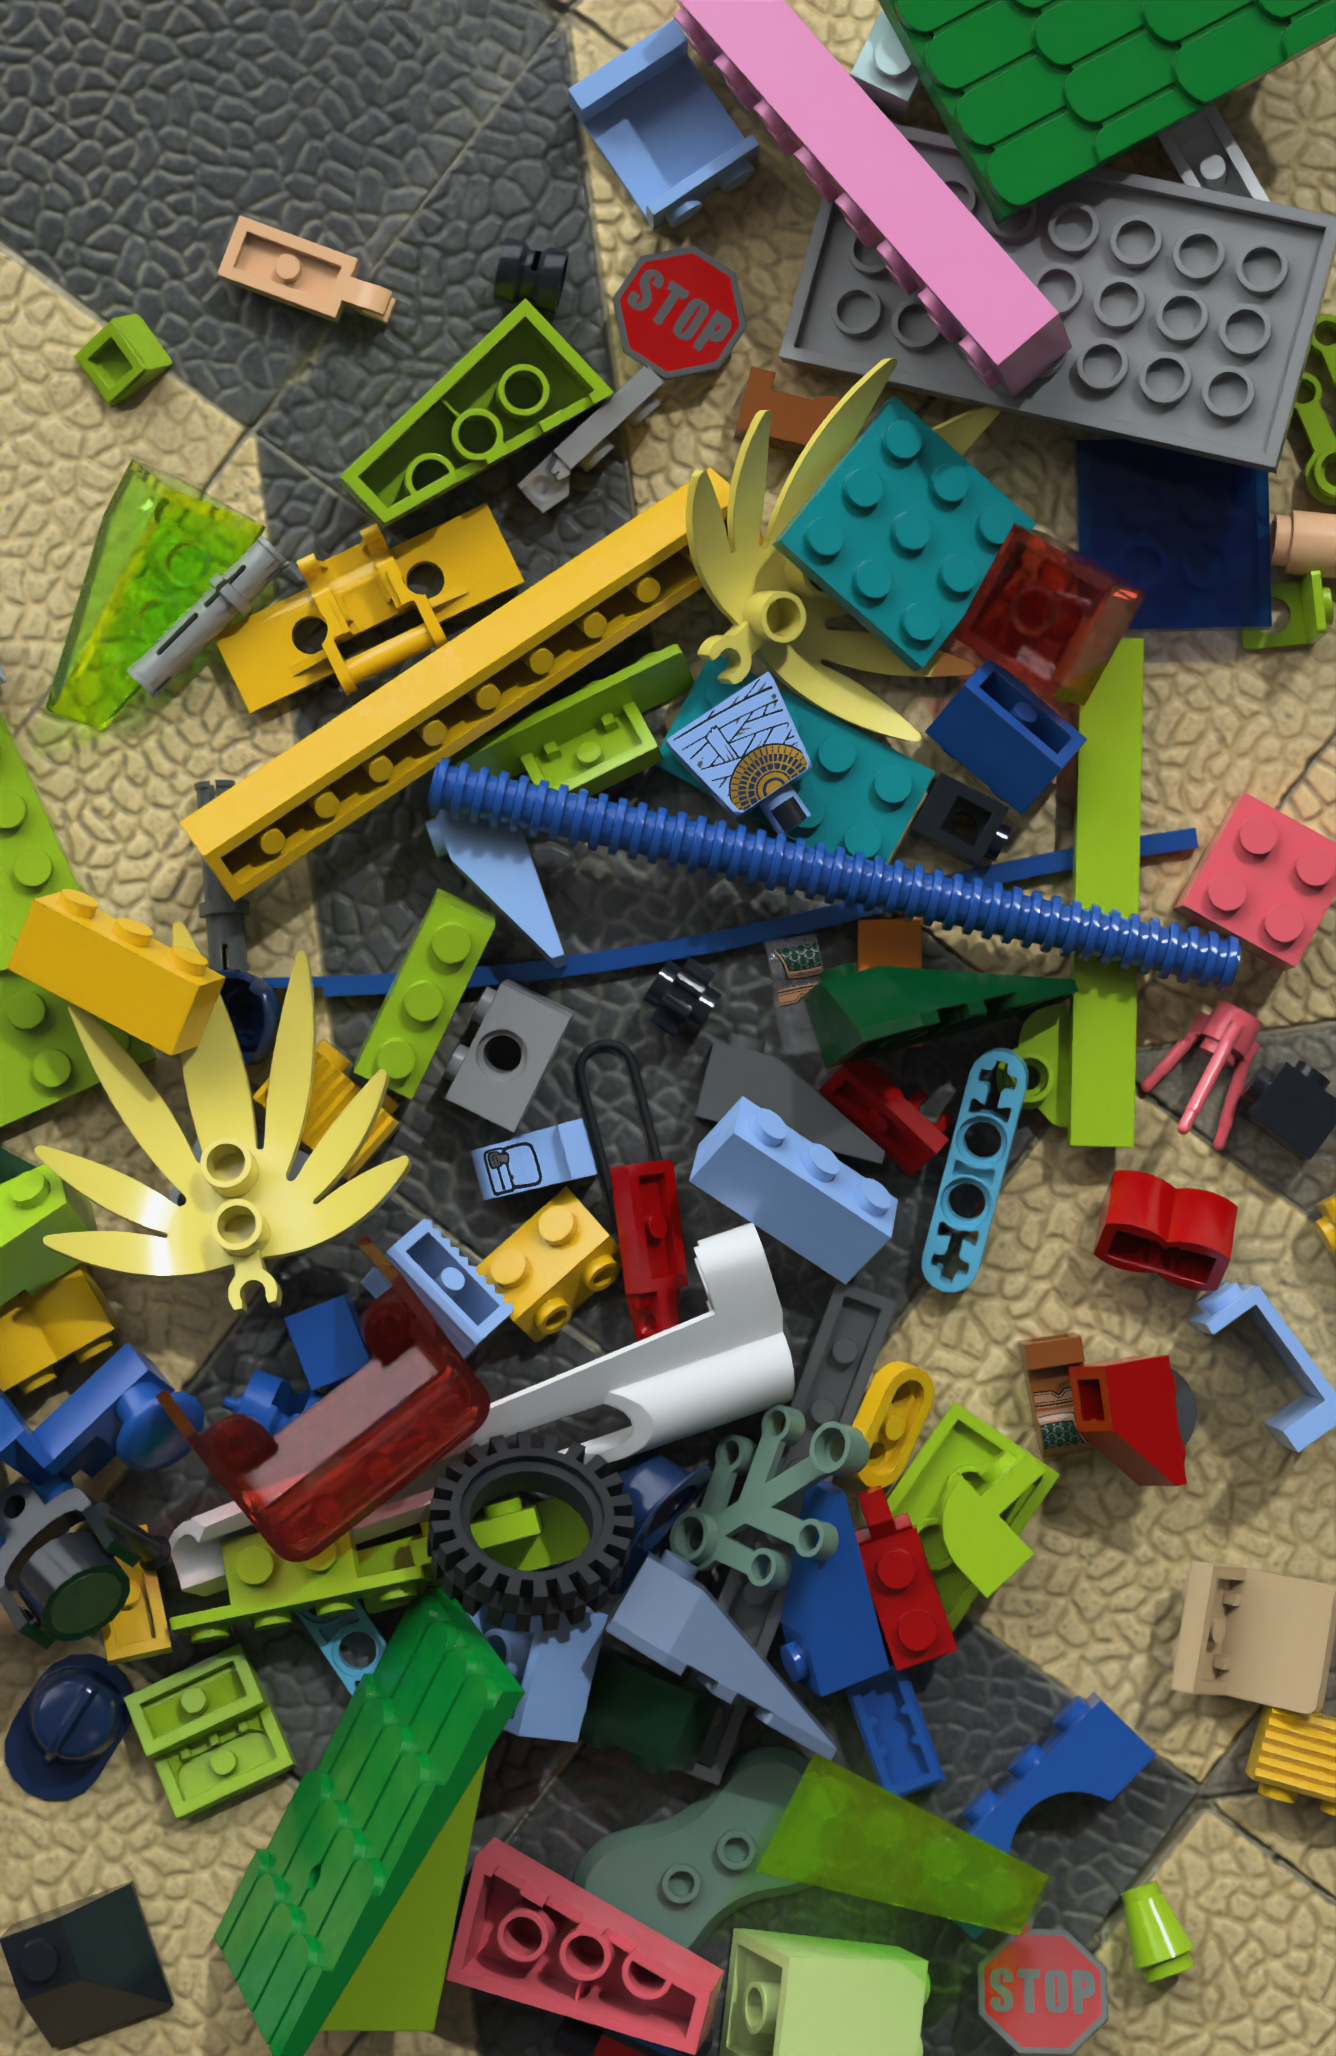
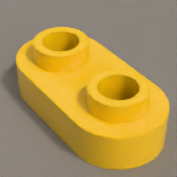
[850,1361,934,1488]

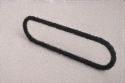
[575,1039,663,1236]

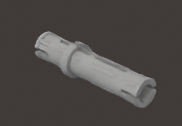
[126,535,290,700]

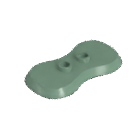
[573,1746,845,1954]

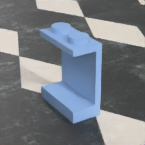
[568,19,759,230]
[1188,1280,1336,1453]

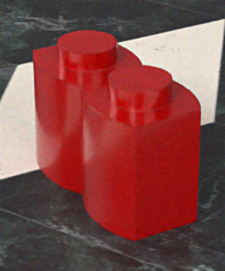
[1093,1170,1238,1291]

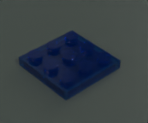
[1074,439,1272,634]

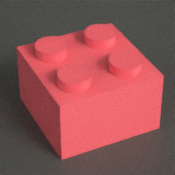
[1173,792,1336,971]

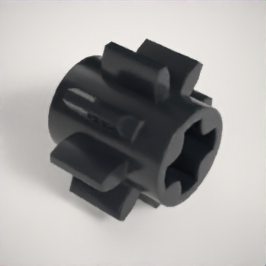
[643,957,722,1037]

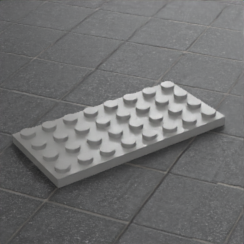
[779,123,1336,473]

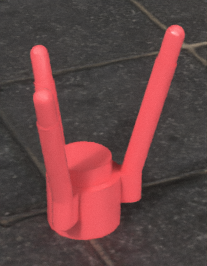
[1141,1001,1262,1151]

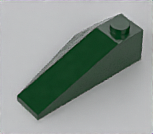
[803,962,1079,1069]

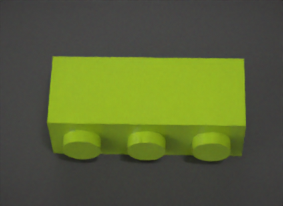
[353,888,496,1099]

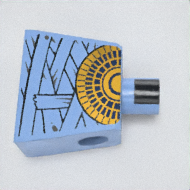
[666,671,813,834]

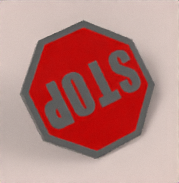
[613,246,747,381]
[977,1928,1108,2056]

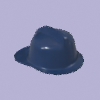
[616,1449,712,1595]
[5,1654,133,1800]

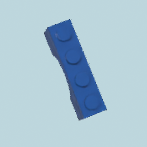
[915,1692,1156,1941]

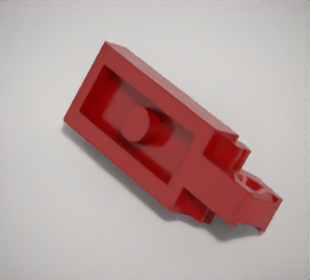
[610,1159,689,1341]
[855,1485,958,1671]

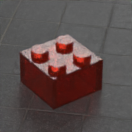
[953,523,1146,706]

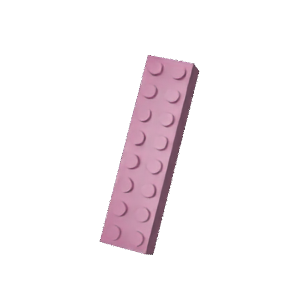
[673,0,1072,398]

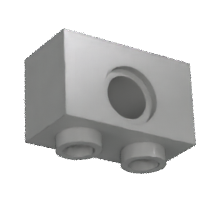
[442,978,576,1132]

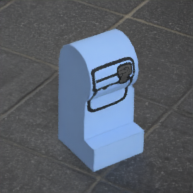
[470,1118,598,1201]

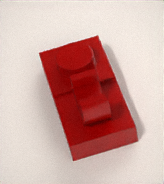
[818,1058,952,1178]

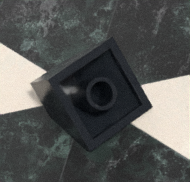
[0,1881,175,2048]

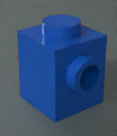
[284,1293,377,1396]

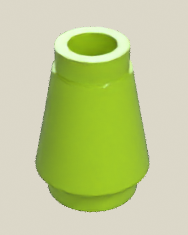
[1120,1880,1195,1983]

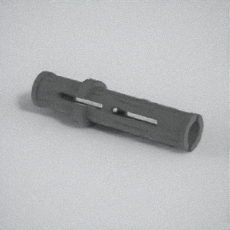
[194,780,250,972]

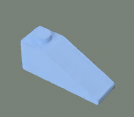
[425,810,568,969]

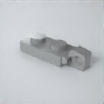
[517,366,664,514]

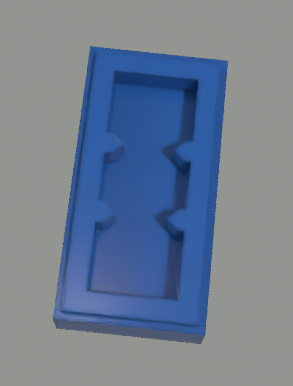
[845,1659,946,1802]

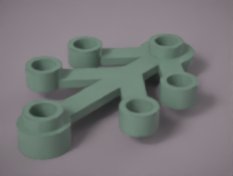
[670,1404,870,1590]

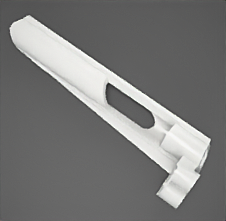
[169,1222,795,1597]

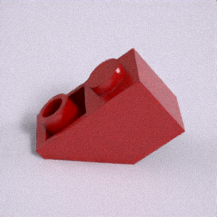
[1068,1355,1187,1486]

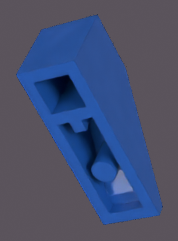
[780,1480,890,1697]

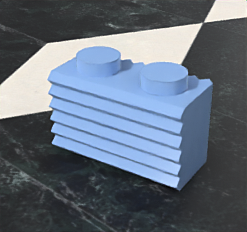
[360,1219,513,1375]

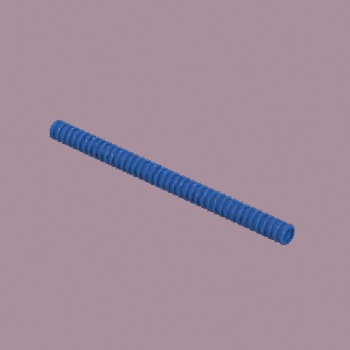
[427,757,1241,993]

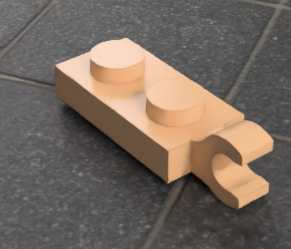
[217,215,396,324]

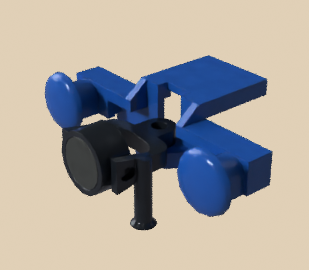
[0,1342,204,1650]

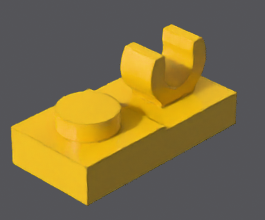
[101,1524,172,1666]

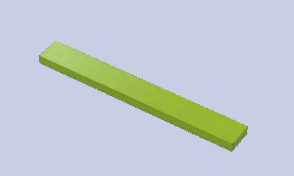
[1067,636,1144,1148]

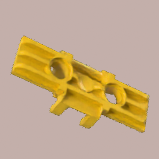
[214,503,525,715]

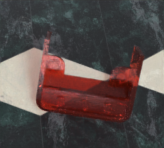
[155,1235,490,1562]

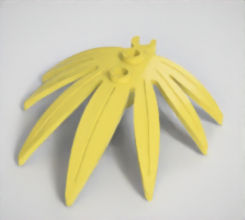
[686,358,1032,742]
[34,921,412,1316]

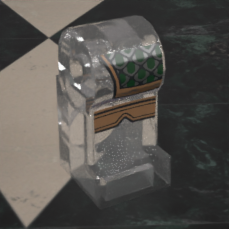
[764,933,824,1059]

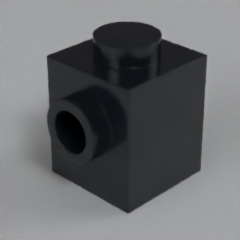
[1239,1060,1336,1160]

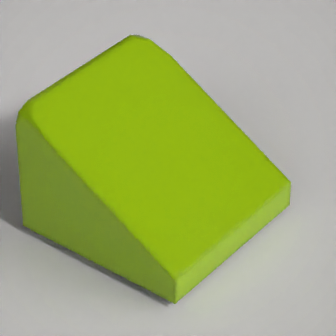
[74,314,173,407]

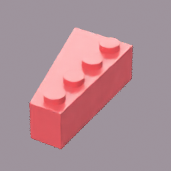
[446,1837,725,2055]

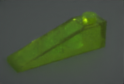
[46,459,266,731]

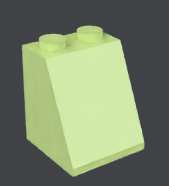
[719,1928,930,2056]

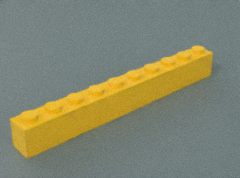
[179,468,764,902]

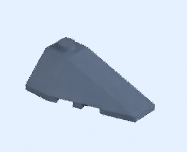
[605,1549,837,1761]

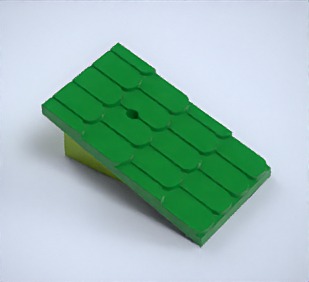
[878,0,1336,224]
[214,1586,525,2056]

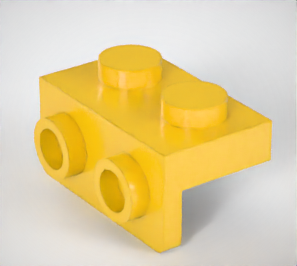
[477,1186,622,1342]

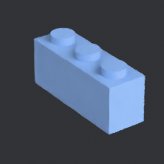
[689,1096,898,1285]

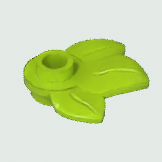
[995,1003,1070,1128]

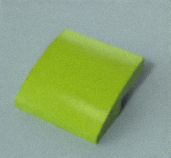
[124,1643,298,1821]

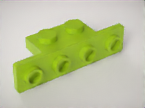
[449,644,695,797]
[357,1496,590,1614]
[169,1514,433,1644]

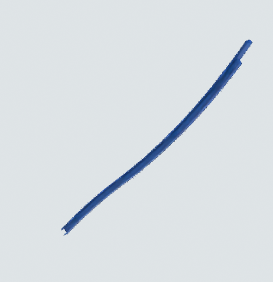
[262,828,1198,997]

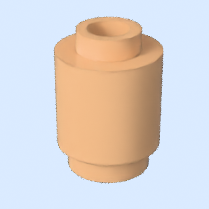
[1268,510,1336,579]

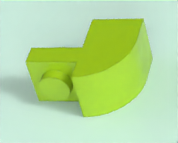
[938,1447,1046,1598]

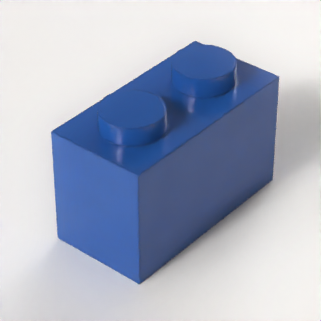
[925,656,1087,815]

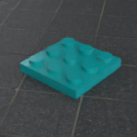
[772,396,1036,671]

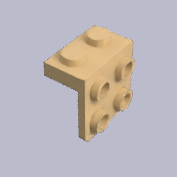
[1171,1561,1336,1714]

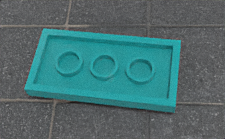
[653,655,936,864]

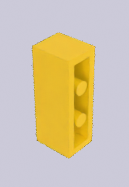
[7,889,226,1056]

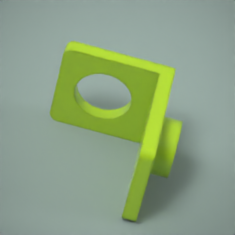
[1237,570,1334,650]

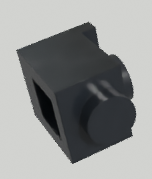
[908,772,1012,869]

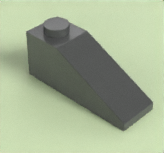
[694,1033,885,1164]

